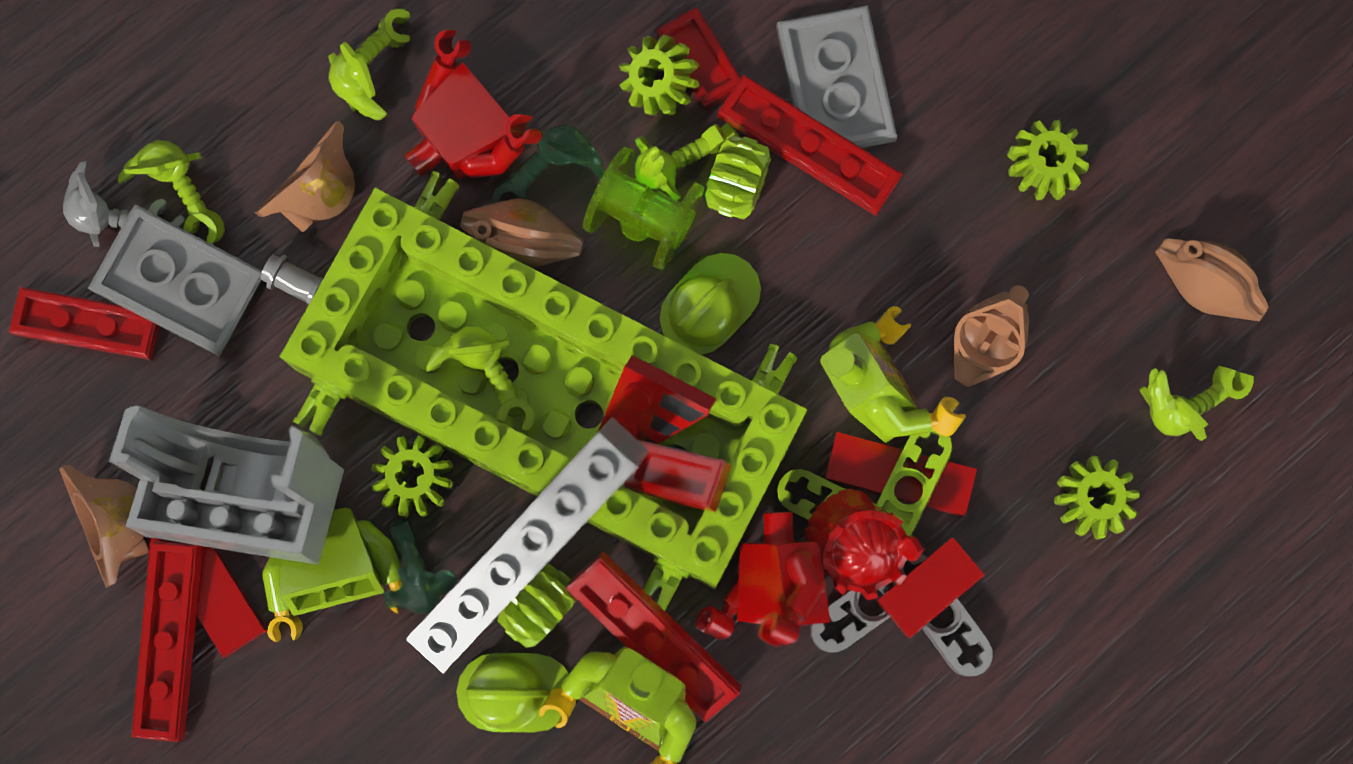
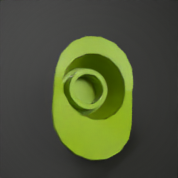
[660,253,761,355]
[456,653,569,733]

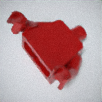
[404,30,542,179]
[695,512,830,647]

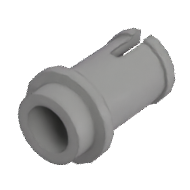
[260,254,324,305]

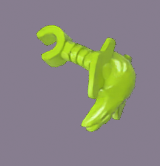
[328,8,410,120]
[635,123,739,201]
[118,140,225,244]
[425,326,535,431]
[1139,366,1254,441]

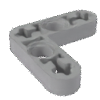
[810,554,993,676]

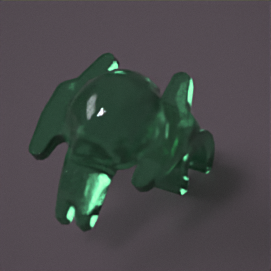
[491,124,605,204]
[383,516,458,614]

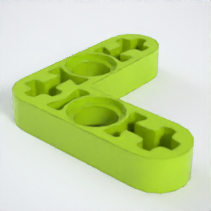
[777,428,952,536]

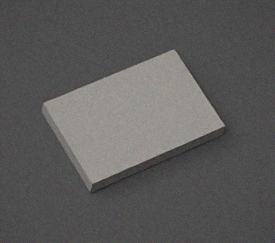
[777,5,897,148]
[88,204,262,357]

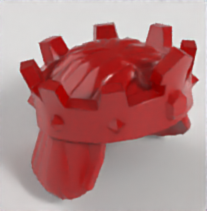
[804,489,924,600]

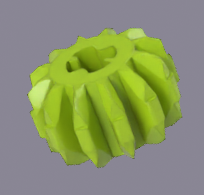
[619,35,700,116]
[1007,120,1089,201]
[705,135,771,219]
[371,435,454,518]
[1054,456,1140,540]
[498,564,577,648]

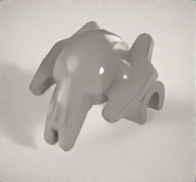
[63,161,185,247]

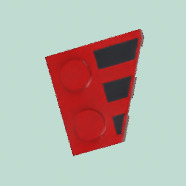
[598,355,716,445]

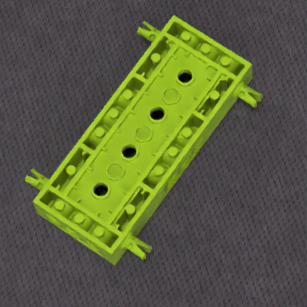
[280,171,807,611]

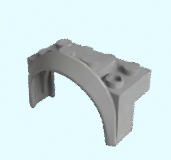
[109,406,344,564]

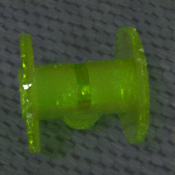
[583,147,705,270]

